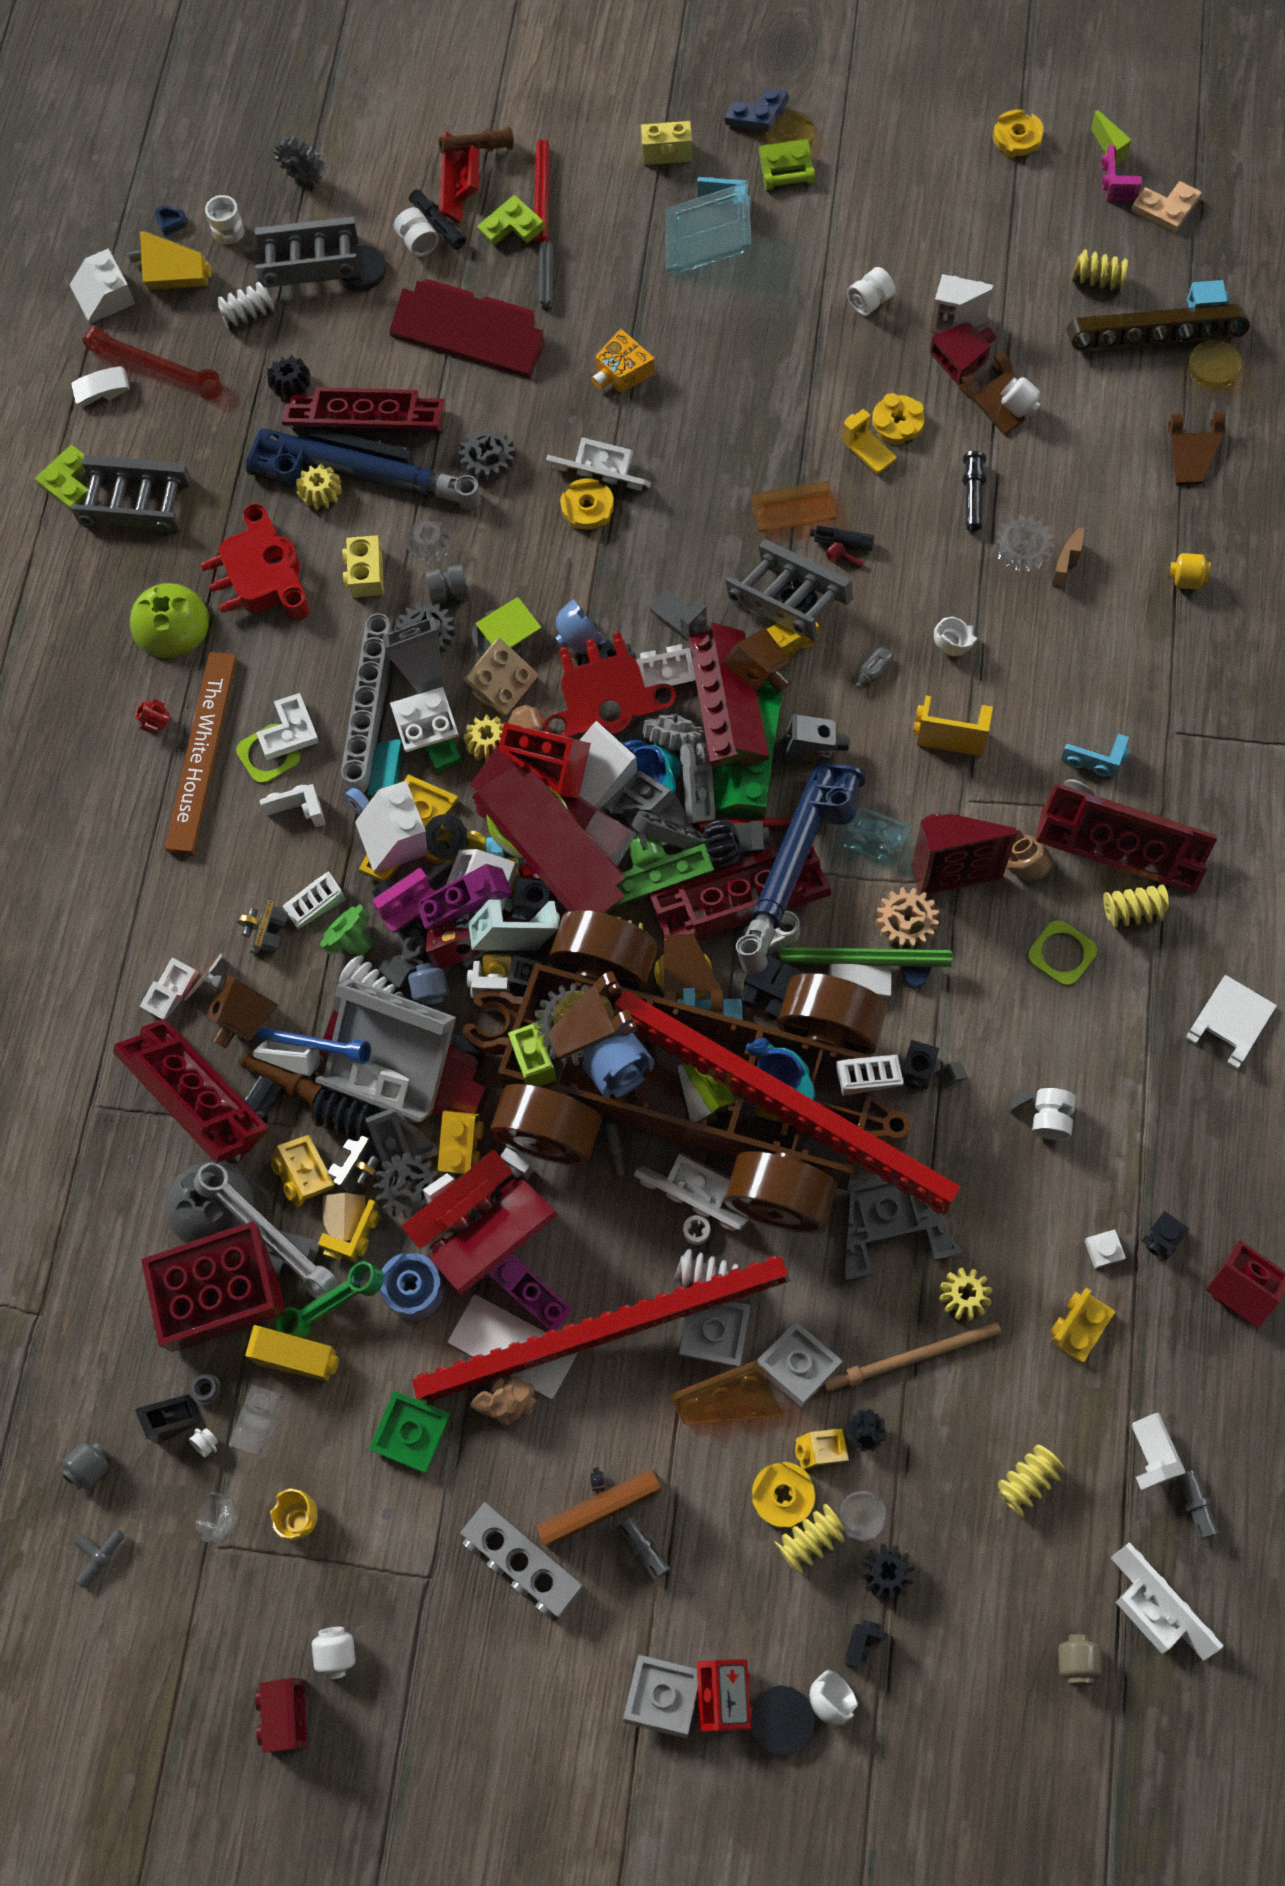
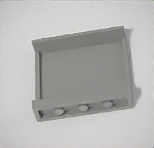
[315,978,456,1122]

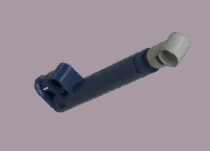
[246,428,481,510]
[736,763,866,974]

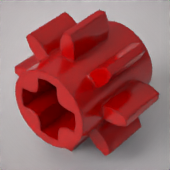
[135,698,170,734]

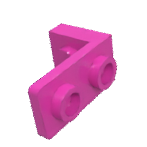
[1101,145,1141,201]

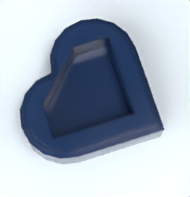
[155,205,188,236]
[899,966,932,989]

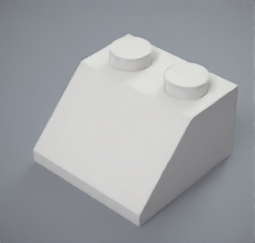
[70,248,135,324]

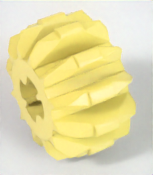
[296,464,342,511]
[464,714,504,761]
[939,1268,992,1321]

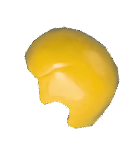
[270,1488,318,1541]

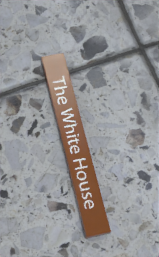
[165,652,237,855]

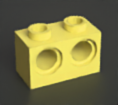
[342,535,384,598]

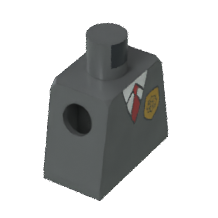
[782,714,850,763]

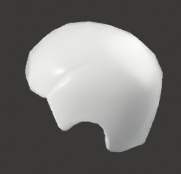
[934,616,977,657]
[809,1670,858,1726]

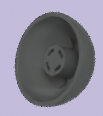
[165,1161,254,1244]

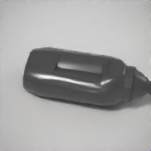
[855,647,893,689]

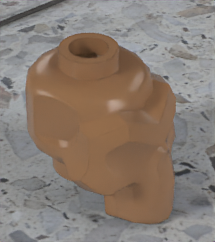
[1006,830,1053,880]
[470,1377,537,1425]

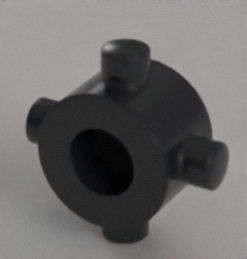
[590,1467,605,1495]

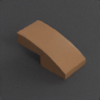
[1052,528,1085,587]

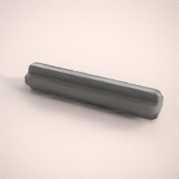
[539,241,553,309]

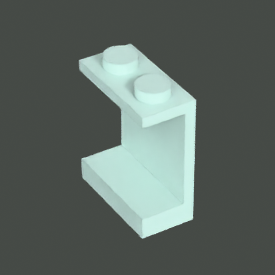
[468,900,560,951]

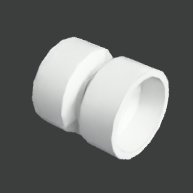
[205,195,244,245]
[394,207,439,257]
[847,267,896,316]
[1032,1088,1076,1140]

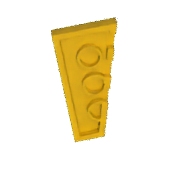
[359,775,458,882]

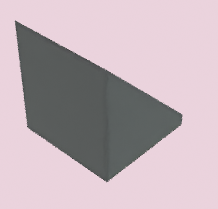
[936,1062,969,1088]
[1010,1089,1035,1113]

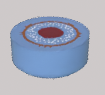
[344,788,369,815]

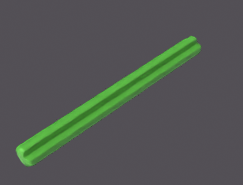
[779,947,953,967]

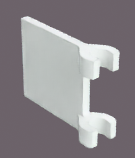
[1185,975,1277,1070]

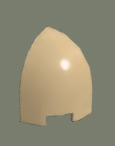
[323,1193,366,1241]

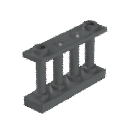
[255,216,360,288]
[70,455,192,532]
[725,539,854,641]

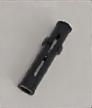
[408,189,466,250]

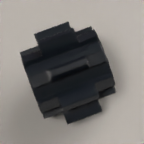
[848,1409,886,1452]

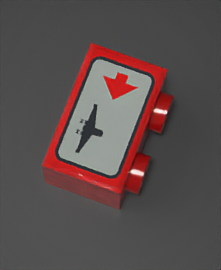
[696,1659,752,1731]

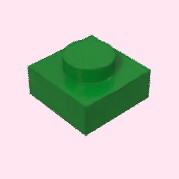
[425,738,462,773]

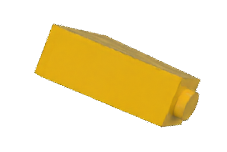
[140,232,211,290]
[245,1325,339,1382]

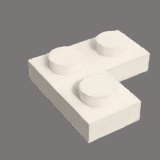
[256,693,319,760]

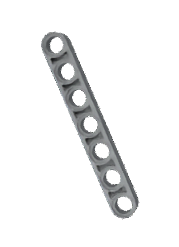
[341,613,393,793]

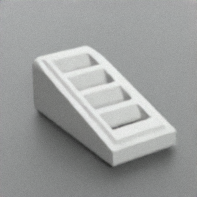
[283,871,346,929]
[253,1040,320,1076]
[837,1055,903,1096]
[678,1065,718,1125]

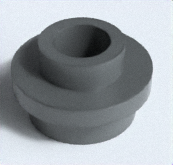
[190,1373,222,1405]

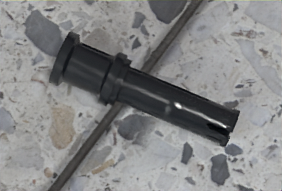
[962,451,986,531]

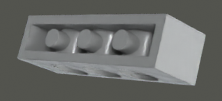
[460,1502,584,1619]

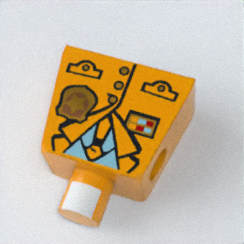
[591,329,655,392]

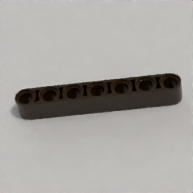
[1067,304,1250,352]

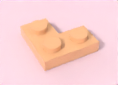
[1131,181,1202,233]

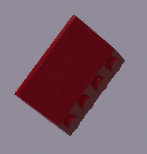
[911,813,1017,895]
[427,1179,558,1294]
[141,1220,286,1352]

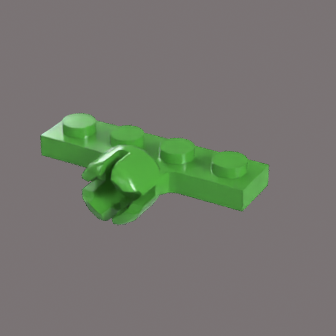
[615,835,714,908]

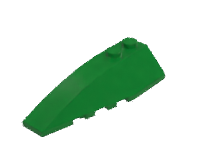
[713,670,785,819]

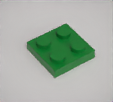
[369,1391,452,1474]

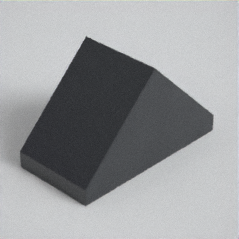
[135,1394,201,1444]

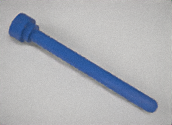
[253,1027,372,1065]

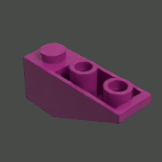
[415,864,512,929]
[485,1254,572,1331]

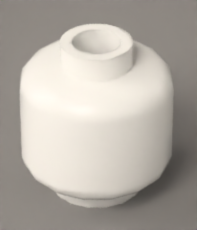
[1001,377,1040,417]
[312,1627,356,1679]

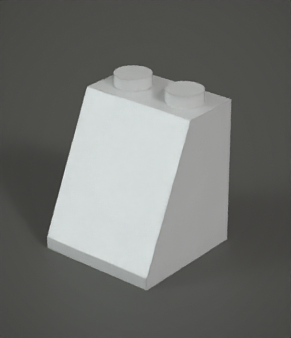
[579,721,637,812]
[355,781,427,873]

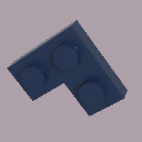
[724,88,789,132]

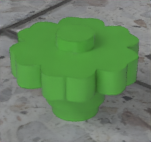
[320,904,373,956]

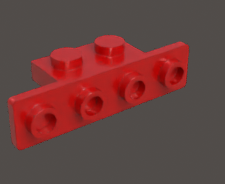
[440,132,480,223]
[402,1150,512,1249]

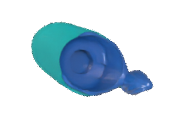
[621,740,681,794]
[746,1038,815,1100]

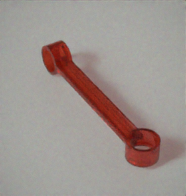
[82,326,223,399]

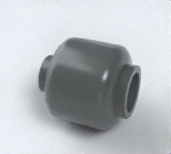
[61,1442,109,1490]

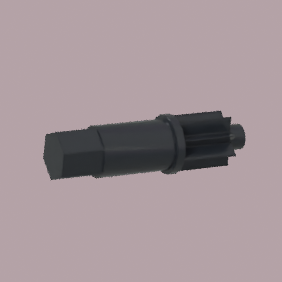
[810,525,875,551]

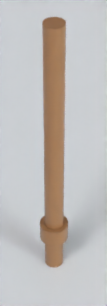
[824,1322,1001,1392]

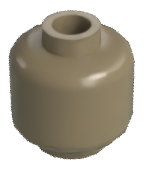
[1058,1634,1102,1686]

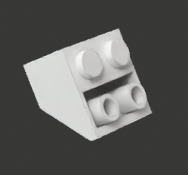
[930,274,993,333]
[390,687,459,752]
[446,849,519,915]

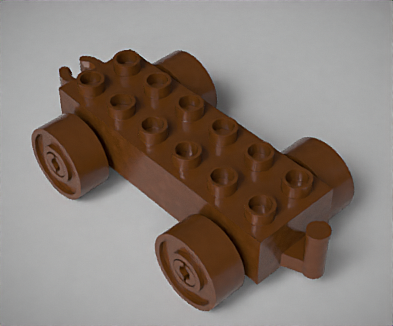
[463,910,911,1234]

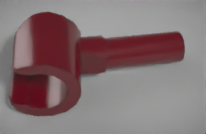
[826,542,864,568]

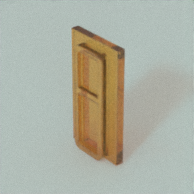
[751,481,837,533]

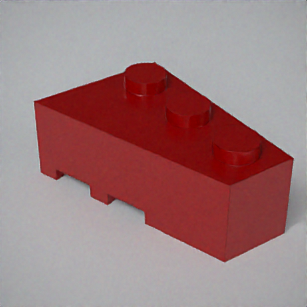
[498,722,591,798]

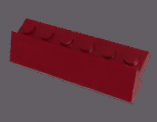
[282,387,446,432]
[688,622,770,768]
[1036,783,1217,893]
[649,846,831,940]
[113,1019,269,1164]

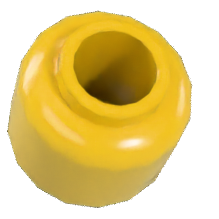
[1169,553,1211,590]

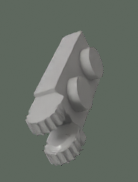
[680,742,715,823]

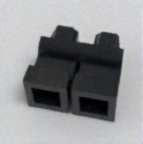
[741,955,806,1021]

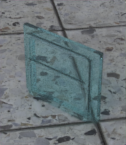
[665,182,751,272]

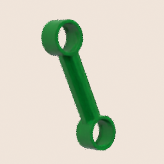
[275,1261,384,1339]

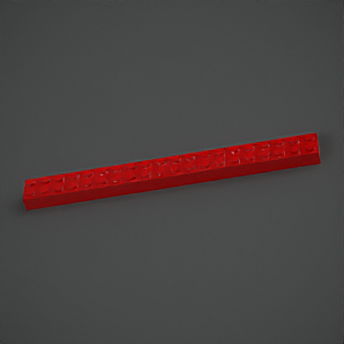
[615,990,961,1215]
[412,1255,791,1403]

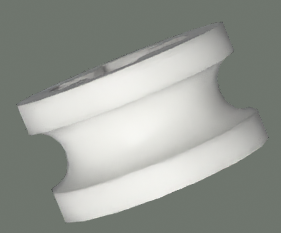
[683,1215,710,1245]

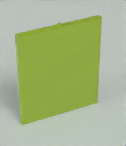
[475,597,542,648]

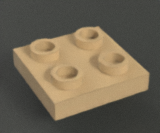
[463,638,539,716]

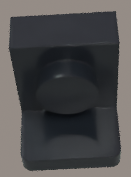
[1142,1211,1190,1260]
[844,1619,888,1668]

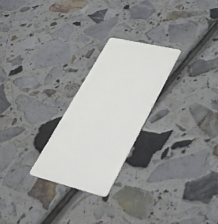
[448,1295,578,1399]

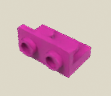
[372,868,434,933]

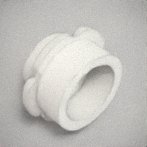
[189,1428,218,1458]

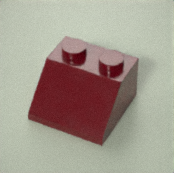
[1206,1240,1285,1328]
[255,1678,308,1752]

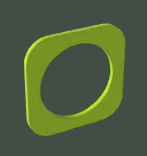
[236,724,300,783]
[1028,920,1097,985]

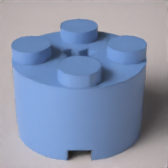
[583,1033,654,1099]
[380,1253,445,1321]

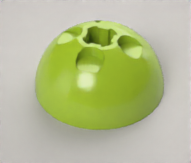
[130,583,210,658]

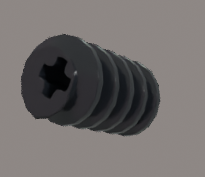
[312,1089,378,1140]

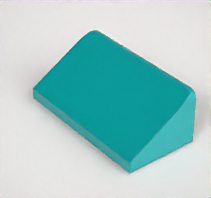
[368,739,404,795]

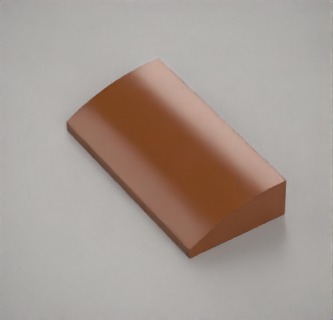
[537,1468,661,1548]

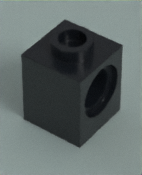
[512,878,557,917]
[901,1040,940,1090]

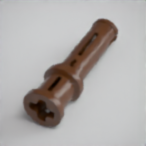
[438,127,514,154]
[241,1051,327,1108]

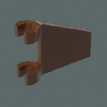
[959,351,1025,435]
[1168,412,1226,485]
[664,934,724,1013]
[548,971,638,1060]

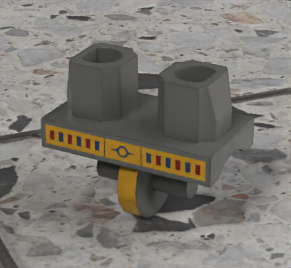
[237,898,288,955]
[328,1136,379,1194]

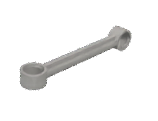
[194,1162,338,1299]

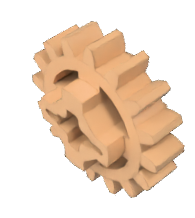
[876,887,939,950]

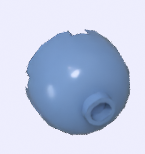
[555,599,606,654]

